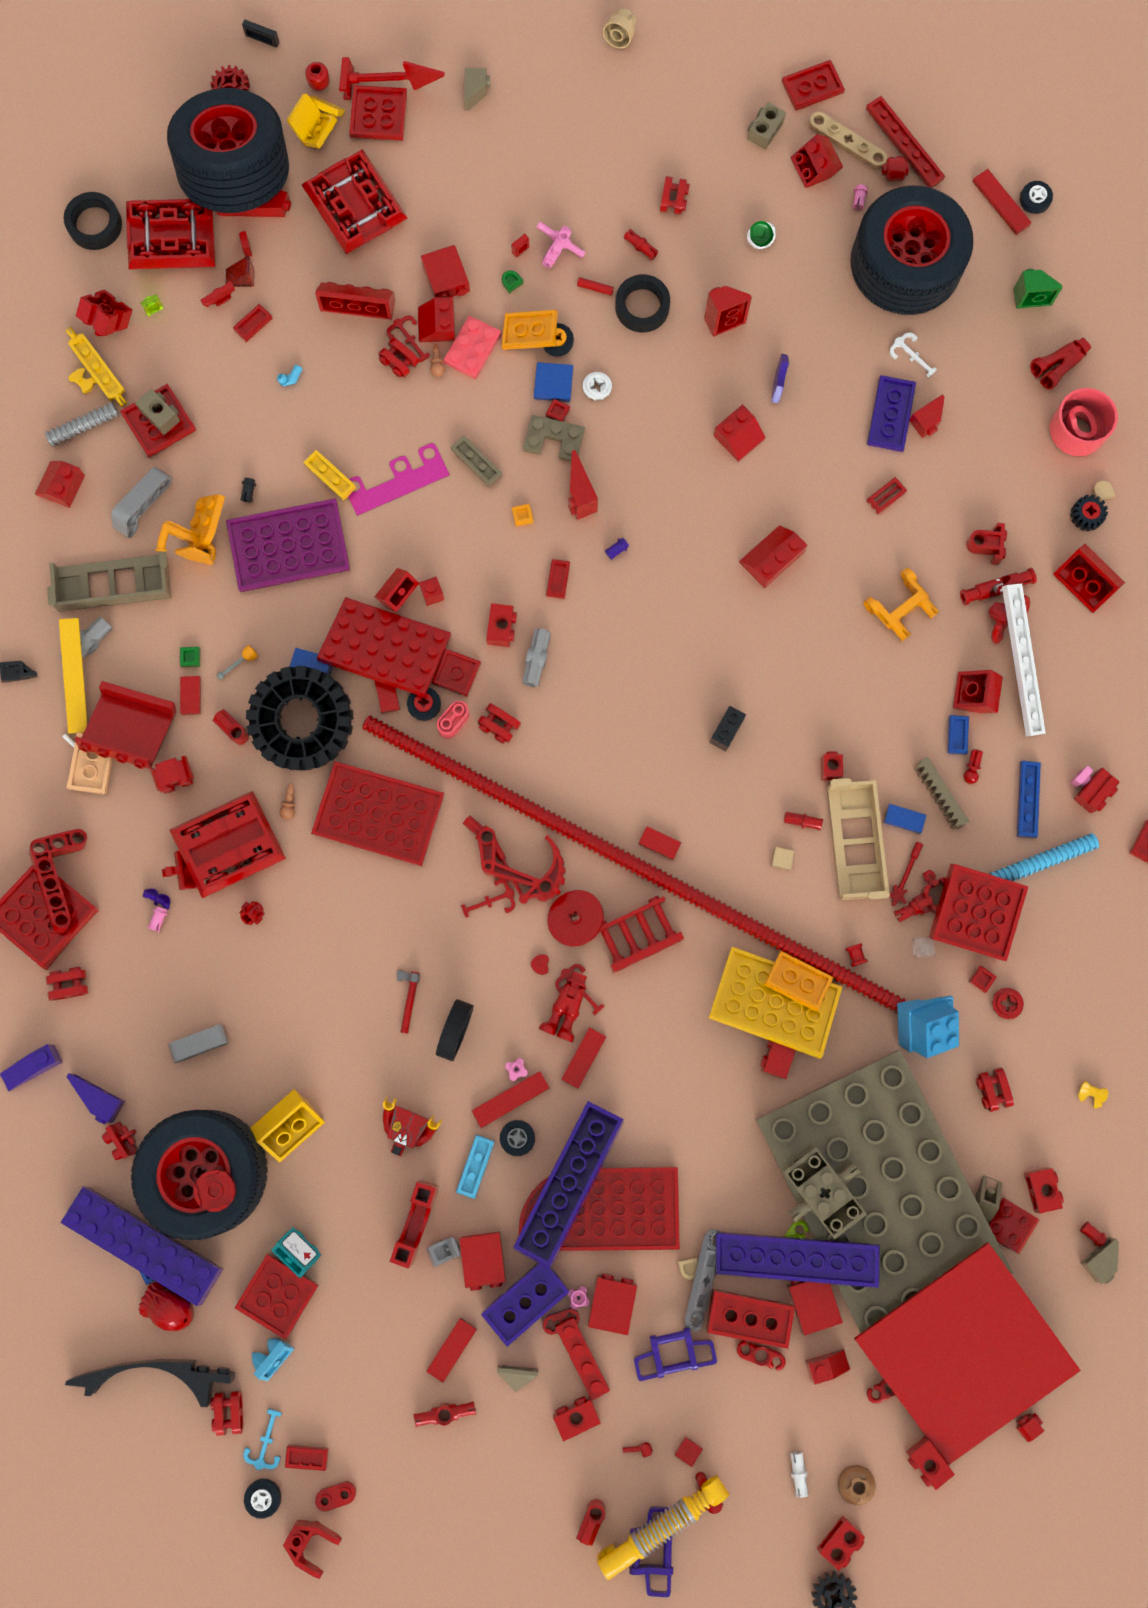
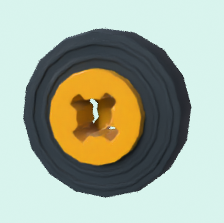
[543,323,574,357]

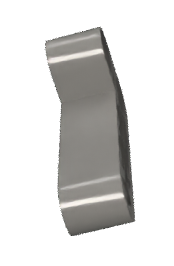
[111,467,172,538]

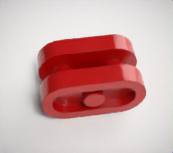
[660,176,690,215]
[378,337,420,378]
[477,703,521,744]
[46,967,89,1001]
[976,1067,1014,1112]
[211,1391,244,1436]

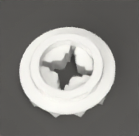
[583,372,612,401]

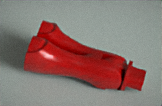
[1030,338,1091,390]

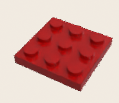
[349,85,407,141]
[120,383,196,458]
[235,1254,319,1340]

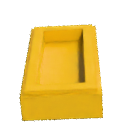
[309,95,345,117]

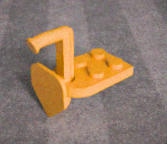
[155,494,225,565]

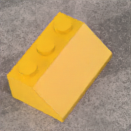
[250,1089,325,1163]

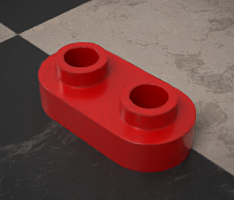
[315,1481,356,1512]

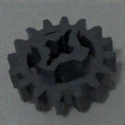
[811,1570,858,1608]

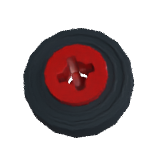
[407,688,441,721]

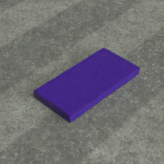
[867,375,916,452]

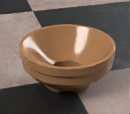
[838,1465,876,1505]

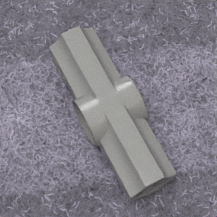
[60,616,113,658]
[522,628,551,687]

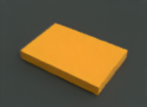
[501,310,558,350]
[764,951,834,1012]

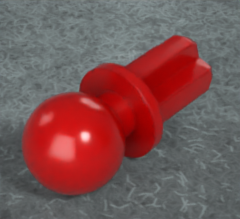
[963,749,983,784]

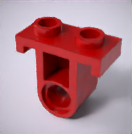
[966,523,1007,565]

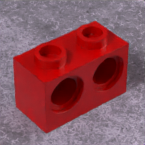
[817,1515,865,1570]

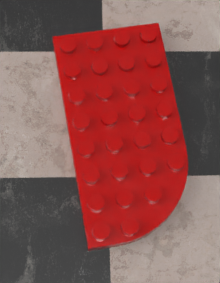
[519,1167,680,1251]

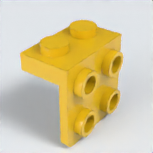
[287,93,337,149]

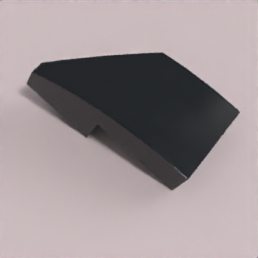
[0,660,37,683]

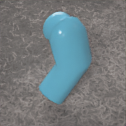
[277,365,303,386]

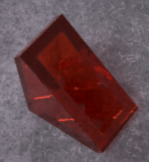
[225,256,255,287]

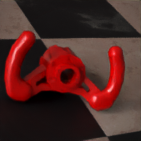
[988,595,1031,644]

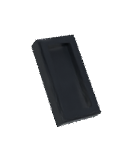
[242,19,280,47]

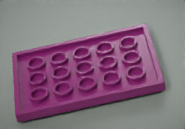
[226,498,350,592]

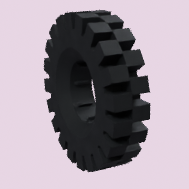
[246,666,354,771]

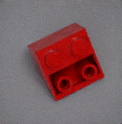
[790,134,843,188]

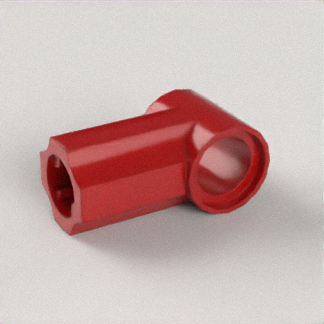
[212,709,249,745]
[576,1499,605,1546]

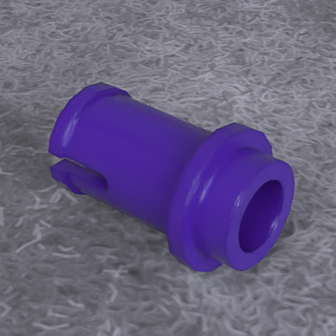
[605,538,629,560]

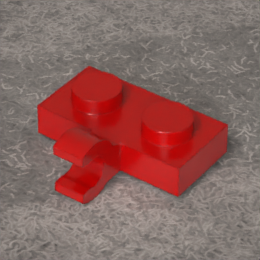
[162,851,197,890]

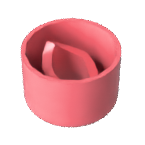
[1049,388,1118,456]

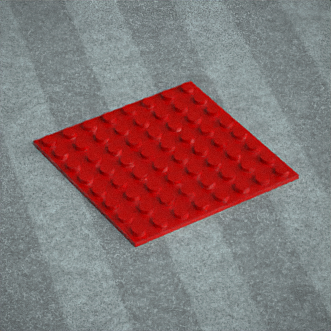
[854,1242,1081,1466]

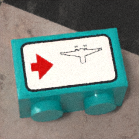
[271,1227,321,1278]

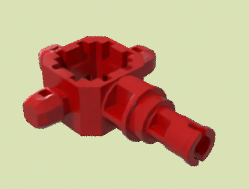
[894,870,946,923]

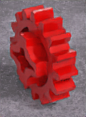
[210,65,250,91]

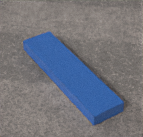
[1017,761,1041,838]

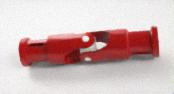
[960,568,1037,606]

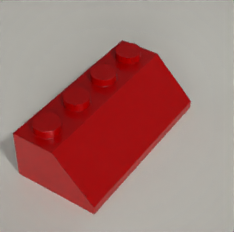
[315,282,395,320]

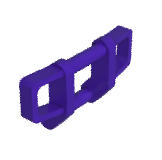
[634,1327,717,1381]
[629,1506,674,1597]

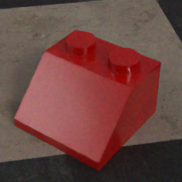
[418,297,455,342]
[714,404,766,462]
[35,461,85,508]
[953,670,1003,714]

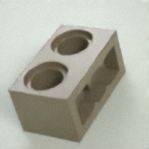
[747,102,786,150]

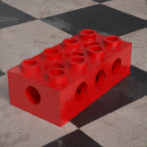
[706,1289,795,1349]

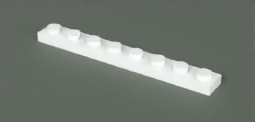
[1002,584,1046,737]

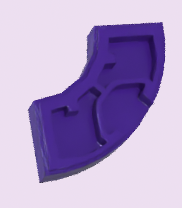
[771,354,789,404]

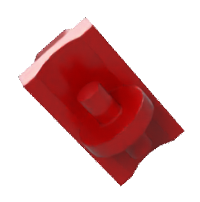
[102,1122,137,1160]

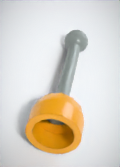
[217,645,258,679]

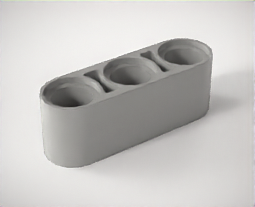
[168,1024,229,1063]

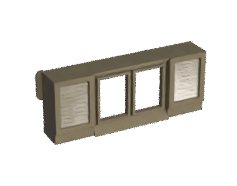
[47,552,171,612]

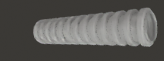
[45,401,119,447]

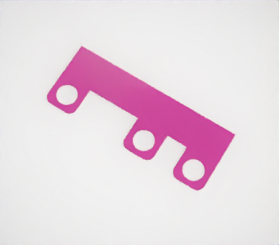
[348,443,450,516]

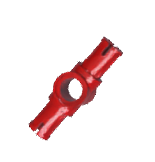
[413,1401,476,1427]

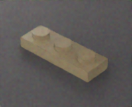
[451,436,502,488]

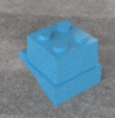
[897,995,959,1058]

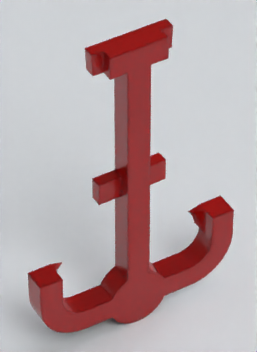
[387,315,430,362]
[461,879,515,918]
[555,964,605,1016]

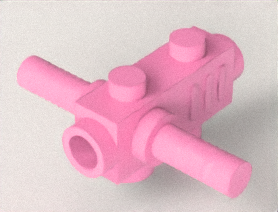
[536,221,585,268]

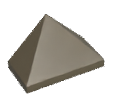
[497,1365,538,1392]

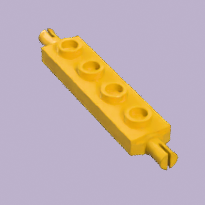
[66,327,127,407]

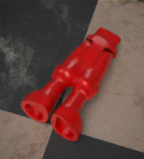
[538,971,587,1043]

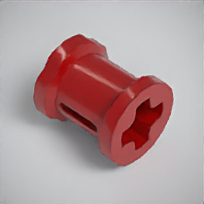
[845,943,868,967]

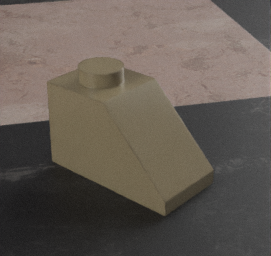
[464,68,490,110]
[975,1175,1002,1223]
[1081,1237,1119,1284]

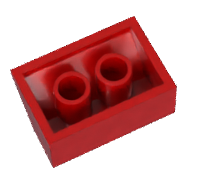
[704,286,752,337]
[739,525,808,589]
[1053,544,1125,613]

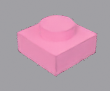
[1070,766,1093,788]

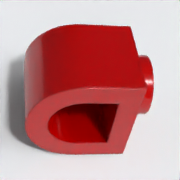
[1016,1413,1045,1442]

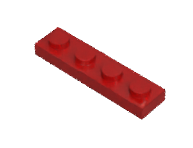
[555,1316,610,1400]

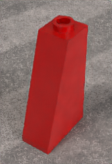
[217,190,291,217]

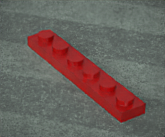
[866,96,945,188]

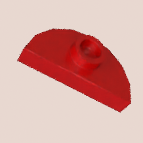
[200,281,235,307]

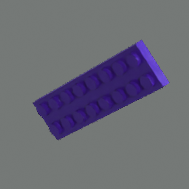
[716,1232,880,1288]

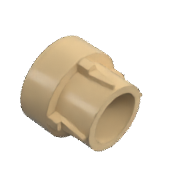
[603,8,637,49]

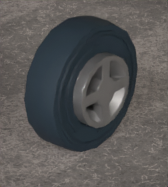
[500,1120,535,1156]

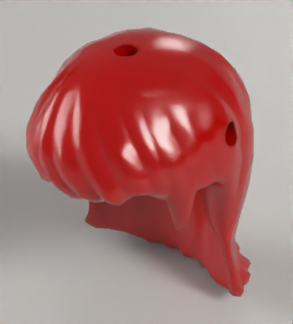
[138,1282,194,1331]

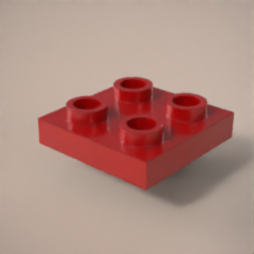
[988,1197,1040,1254]

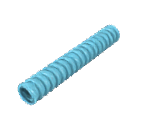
[989,833,1099,882]

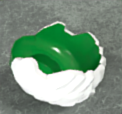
[747,221,776,249]

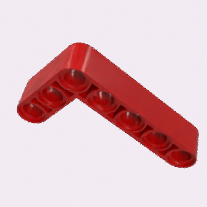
[29,829,87,933]

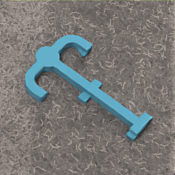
[243,1409,282,1470]

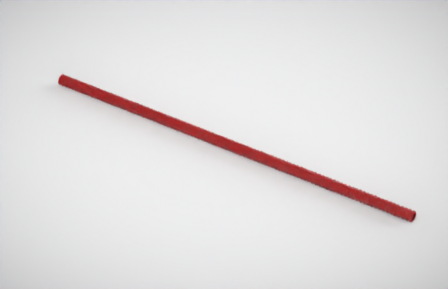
[362,715,906,1014]

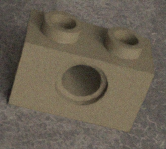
[135,389,180,435]

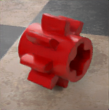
[239,901,265,925]

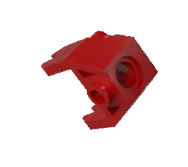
[283,1520,342,1579]

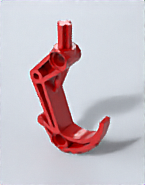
[463,815,566,904]

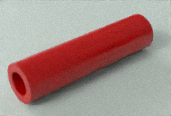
[577,277,614,296]

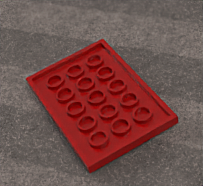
[317,597,451,697]
[311,761,445,867]

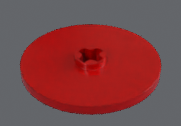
[547,890,604,947]

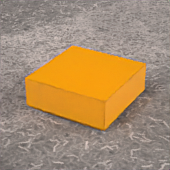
[511,503,534,527]

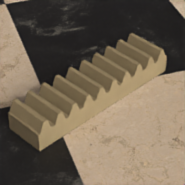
[914,757,969,829]

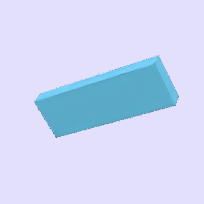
[456,1135,495,1199]

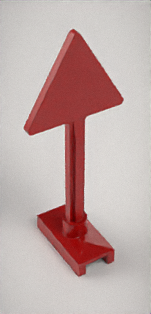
[339,57,445,100]

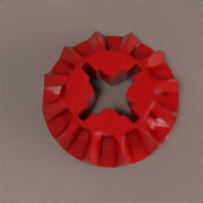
[992,988,1024,1019]

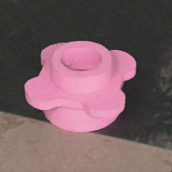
[505,1058,528,1081]
[568,1286,590,1309]

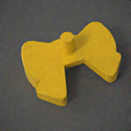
[68,368,97,394]
[1078,1081,1108,1109]

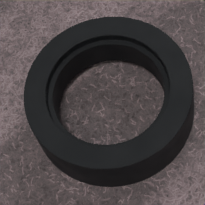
[64,192,122,250]
[615,274,670,333]
[436,999,474,1062]

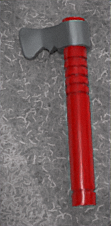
[397,970,420,1034]

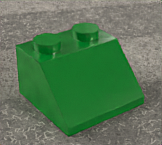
[1013,269,1062,309]

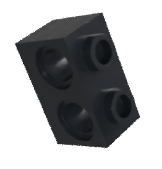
[709,706,746,752]

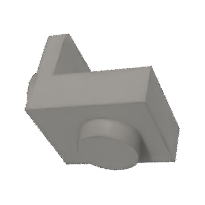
[426,1236,461,1267]

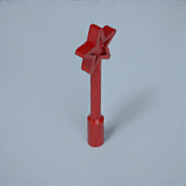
[889,842,923,907]

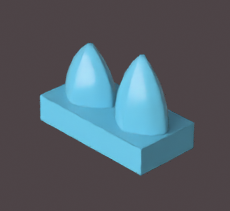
[252,1338,294,1381]

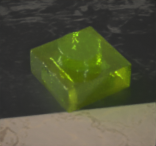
[140,294,164,316]

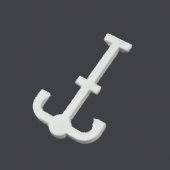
[889,332,937,378]

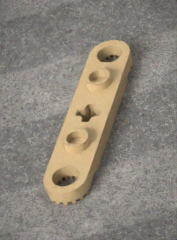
[809,112,887,169]

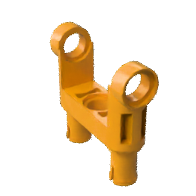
[863,568,939,642]

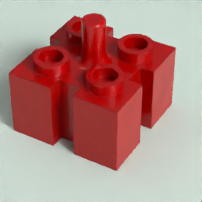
[76,289,133,336]

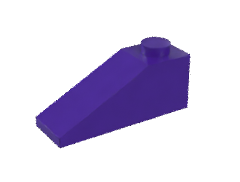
[0,1044,62,1091]
[66,1073,125,1124]

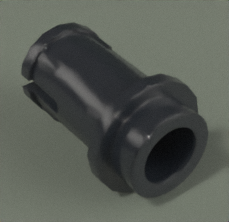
[240,478,257,503]

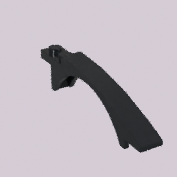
[65,1359,235,1407]

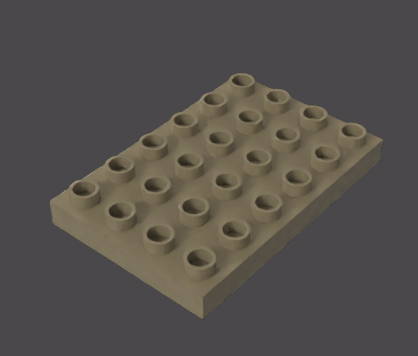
[756,1050,1013,1333]

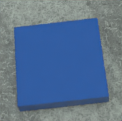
[534,362,573,402]

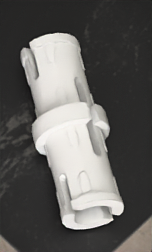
[790,1452,809,1498]

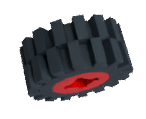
[1070,495,1108,531]

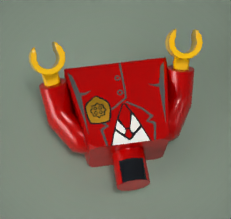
[382,1096,442,1156]

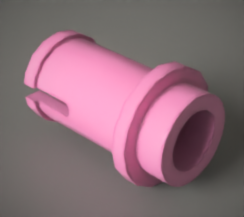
[852,184,868,210]
[147,906,168,932]

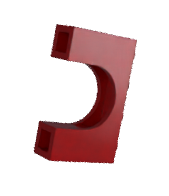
[389,1180,439,1269]

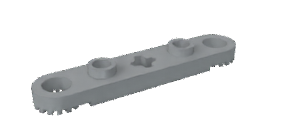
[685,1229,721,1332]

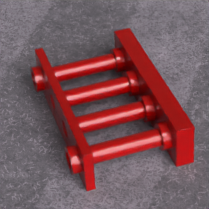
[599,896,684,974]

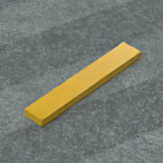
[59,618,88,734]

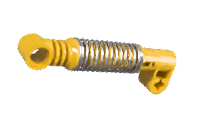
[597,1475,730,1581]

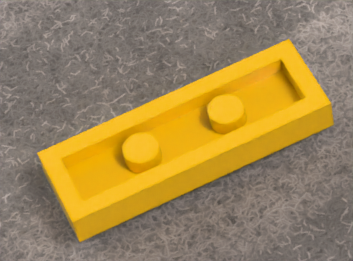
[303,450,356,501]

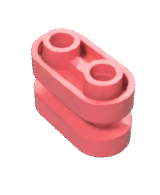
[437,701,470,739]

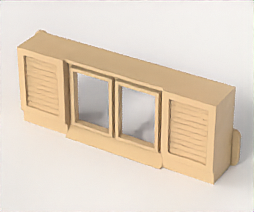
[827,778,890,900]

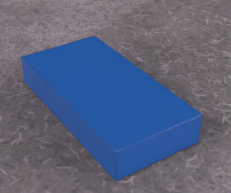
[947,715,969,755]
[883,804,926,834]

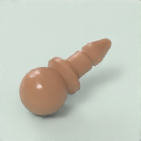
[430,344,445,377]
[280,783,295,820]

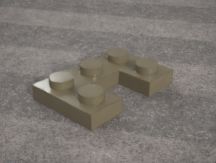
[523,415,585,462]

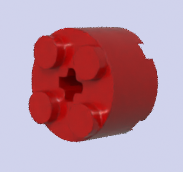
[150,756,195,794]

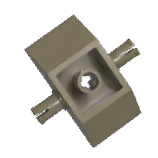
[783,1147,867,1240]

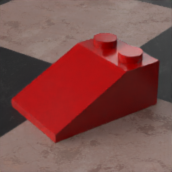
[568,450,598,520]

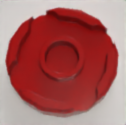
[194,1169,236,1212]

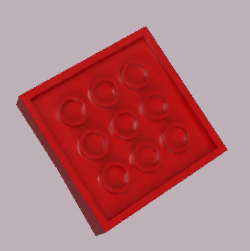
[929,863,1029,962]
[0,865,99,971]

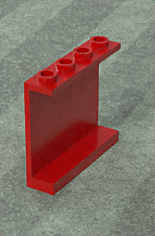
[75,681,177,769]

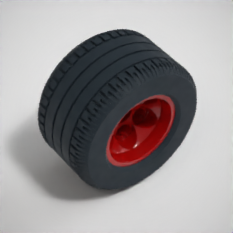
[167,88,289,213]
[851,185,973,315]
[131,1110,268,1240]

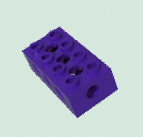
[481,1263,570,1347]

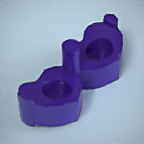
[142,888,171,910]

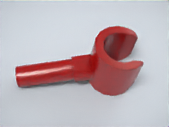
[623,1442,653,1457]

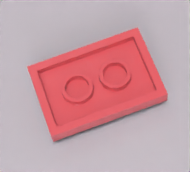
[443,315,501,379]

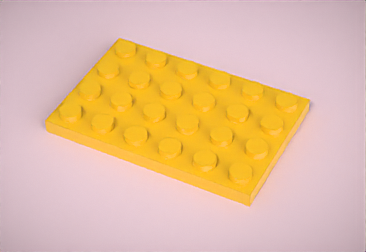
[708,947,842,1059]

